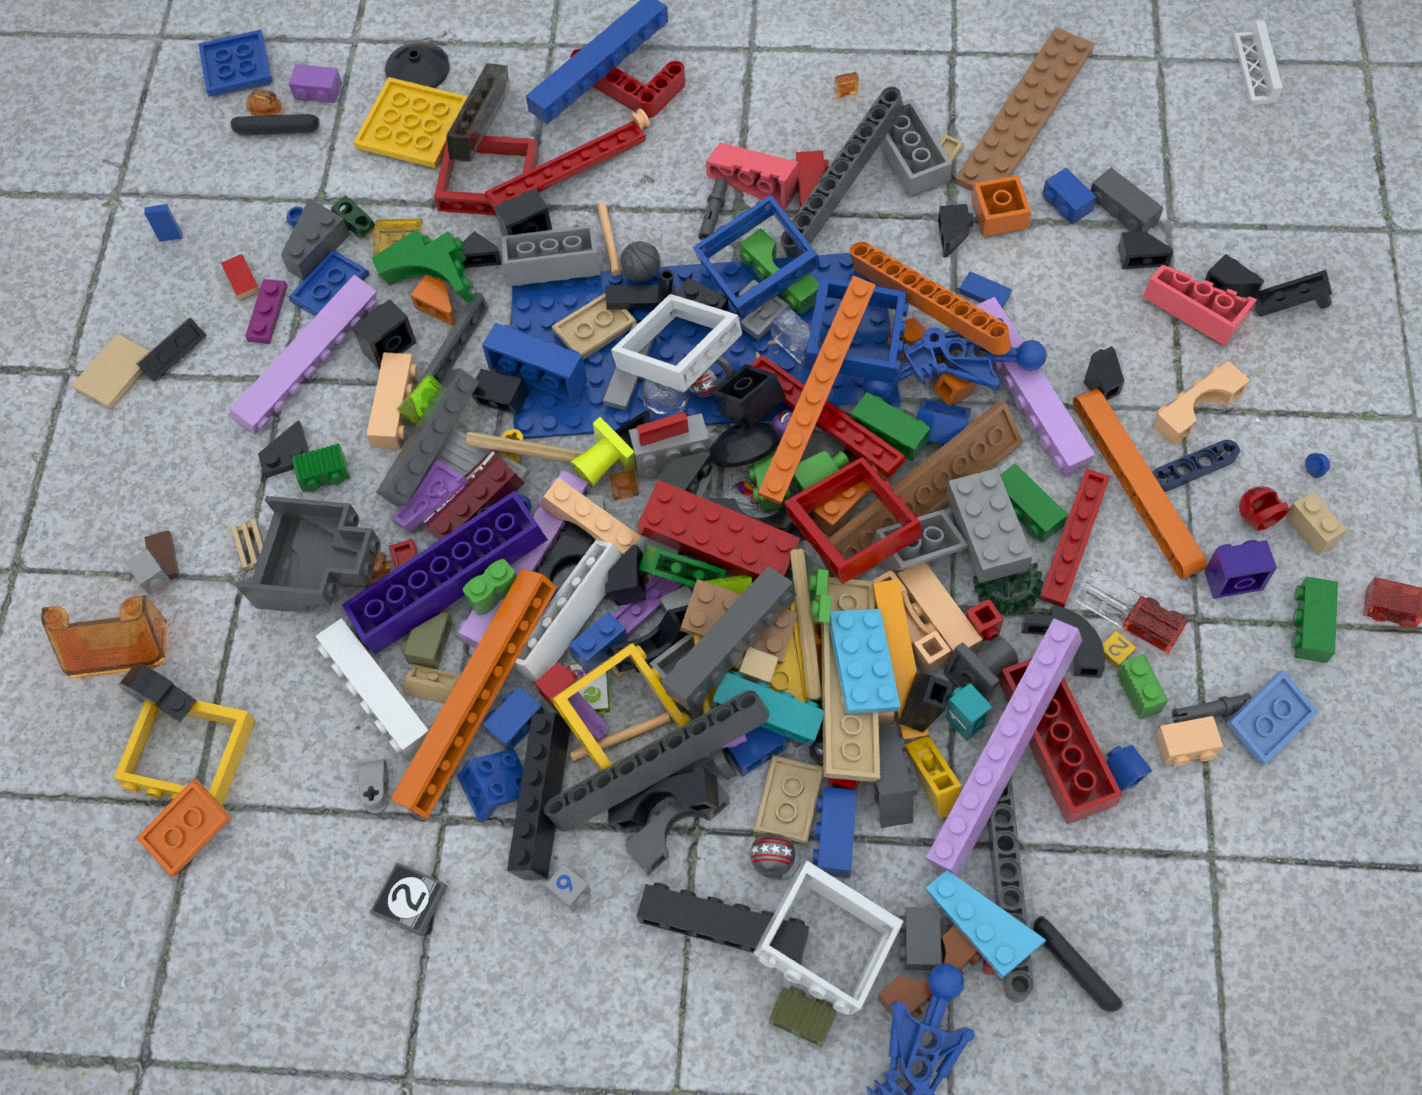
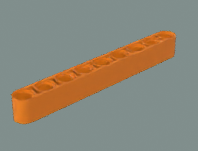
[850,241,1011,355]
[1073,388,1207,579]

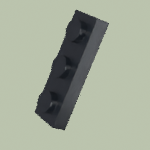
[136,317,207,382]

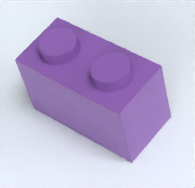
[289,64,342,103]

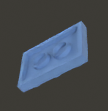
[1226,670,1318,765]

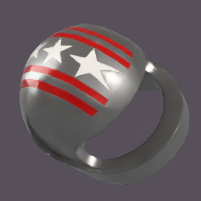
[689,356,734,398]
[750,832,800,880]

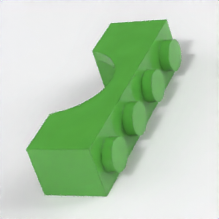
[739,228,819,315]

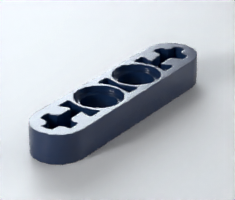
[1153,440,1240,492]

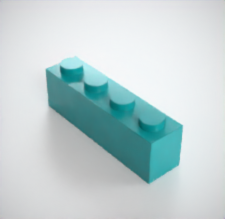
[710,671,824,746]

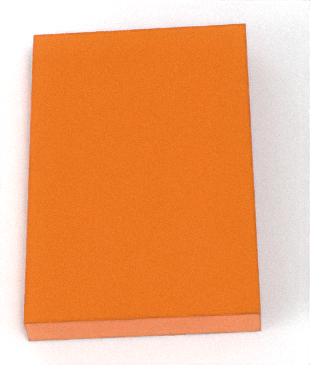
[136,779,232,877]

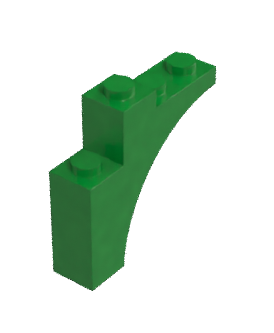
[372,229,474,303]

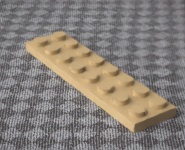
[821,577,880,782]

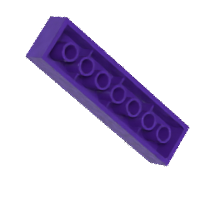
[342,491,548,654]

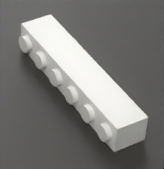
[513,539,622,681]
[315,618,429,759]

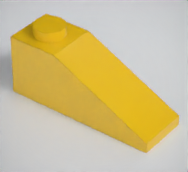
[905,736,962,819]

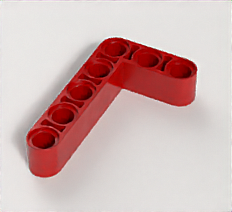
[570,48,686,118]

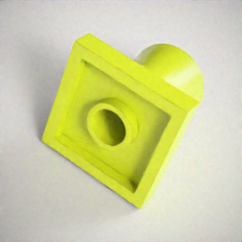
[570,417,636,487]

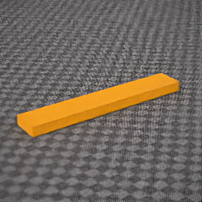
[872,579,929,740]

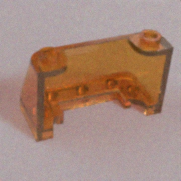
[41,595,167,678]

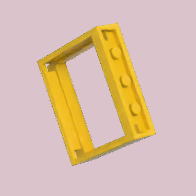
[550,643,691,771]
[114,700,255,807]

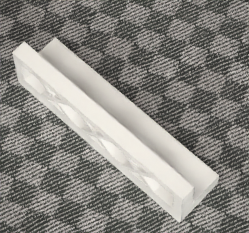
[1233,20,1283,105]

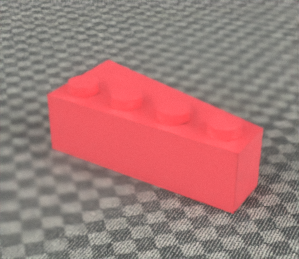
[706,142,798,210]
[1143,265,1257,346]

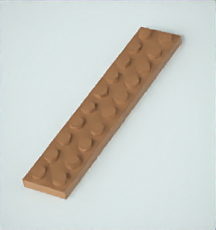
[955,27,1095,191]
[820,400,1023,580]

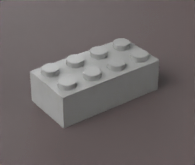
[879,99,952,196]
[501,225,600,287]
[946,468,1033,583]

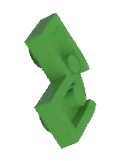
[808,569,831,623]

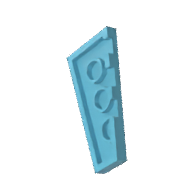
[925,870,1046,979]

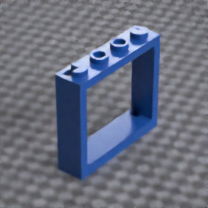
[693,195,821,318]
[804,276,909,383]

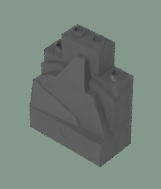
[236,496,381,611]

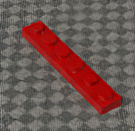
[1039,468,1110,608]

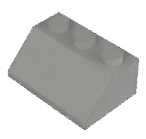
[873,509,969,570]

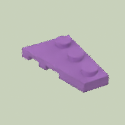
[392,460,469,532]

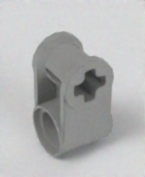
[357,759,389,814]

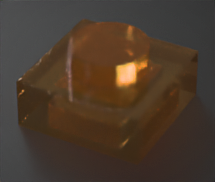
[834,72,859,98]
[609,470,639,500]

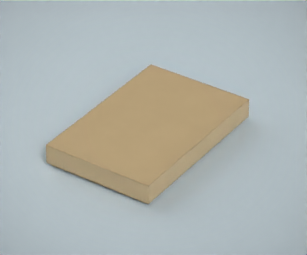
[551,293,637,360]
[72,334,150,410]
[754,755,823,846]

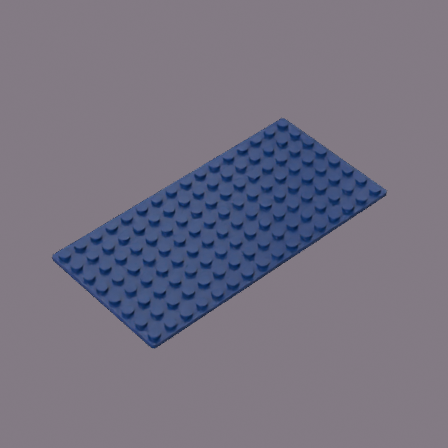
[512,253,900,439]

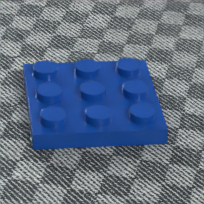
[198,29,273,97]

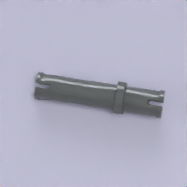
[698,178,728,240]
[1172,693,1252,723]

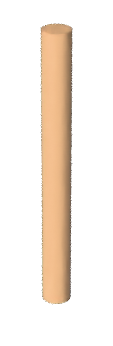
[597,203,621,276]
[569,712,672,762]

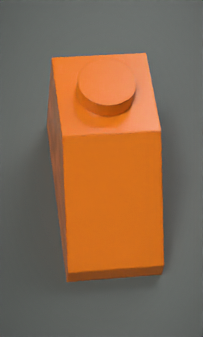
[410,274,456,326]

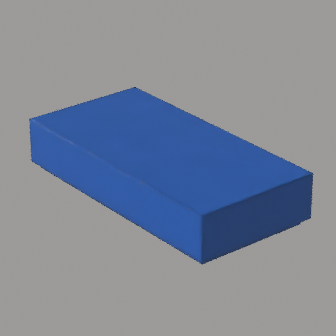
[144,204,182,242]
[959,271,1012,309]

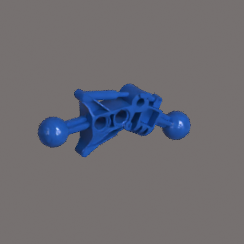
[862,318,1047,399]
[866,963,975,1095]

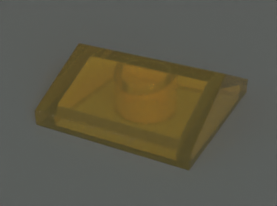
[373,218,423,257]

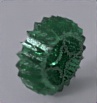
[973,563,1044,617]

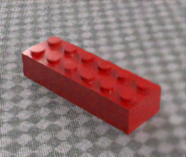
[637,480,801,582]
[999,658,1123,824]

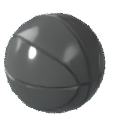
[620,241,661,283]

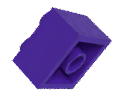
[1204,540,1277,599]

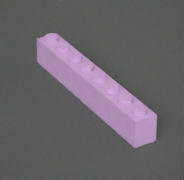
[230,274,377,434]
[975,297,1095,477]
[458,470,591,649]

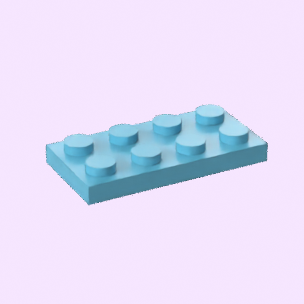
[828,609,900,714]

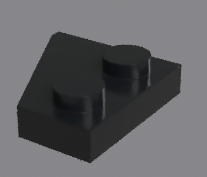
[258,421,310,478]

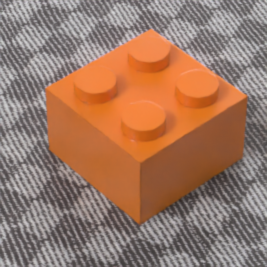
[971,175,1031,237]

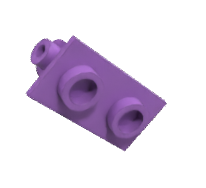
[567,692,610,741]

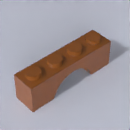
[878,925,983,1019]

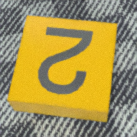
[1103,631,1136,668]

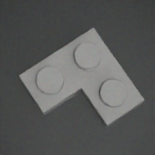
[738,280,789,340]

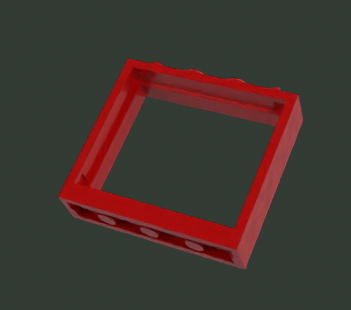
[434,133,539,216]
[785,457,922,584]

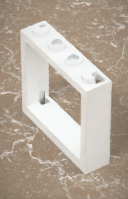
[611,294,742,392]
[753,861,903,1015]

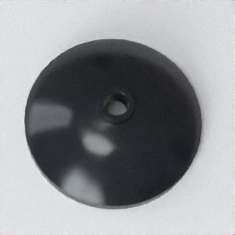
[385,41,450,88]
[710,422,781,467]

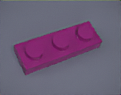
[245,279,288,344]

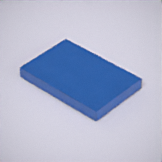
[288,250,369,316]

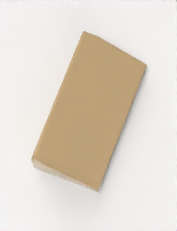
[404,664,461,703]

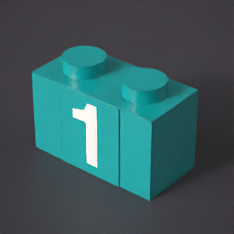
[945,683,992,741]

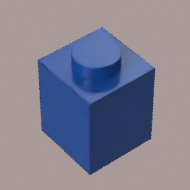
[1106,745,1152,792]

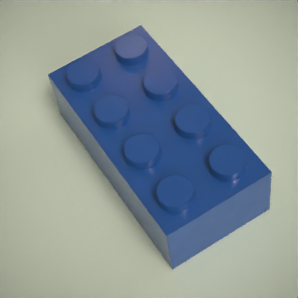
[482,323,587,403]

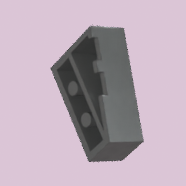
[281,198,350,281]
[873,726,917,828]

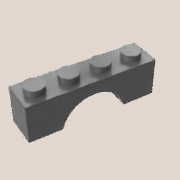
[625,783,730,875]

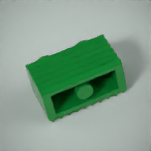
[292,443,350,491]

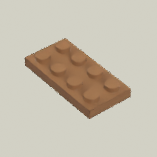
[680,579,798,665]

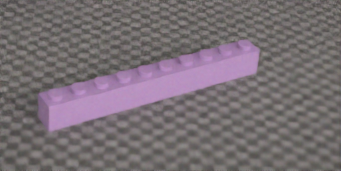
[926,619,1082,877]

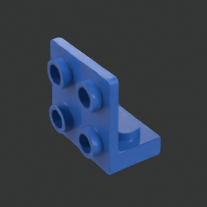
[457,749,523,822]

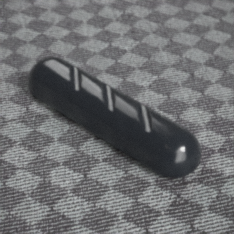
[230,114,320,135]
[1033,916,1123,1012]

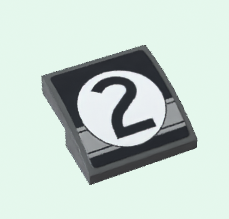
[370,863,448,936]

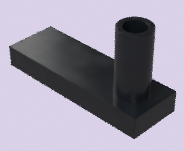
[605,269,676,310]
[1253,270,1333,317]

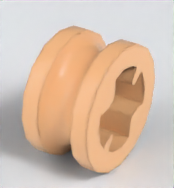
[630,109,650,130]

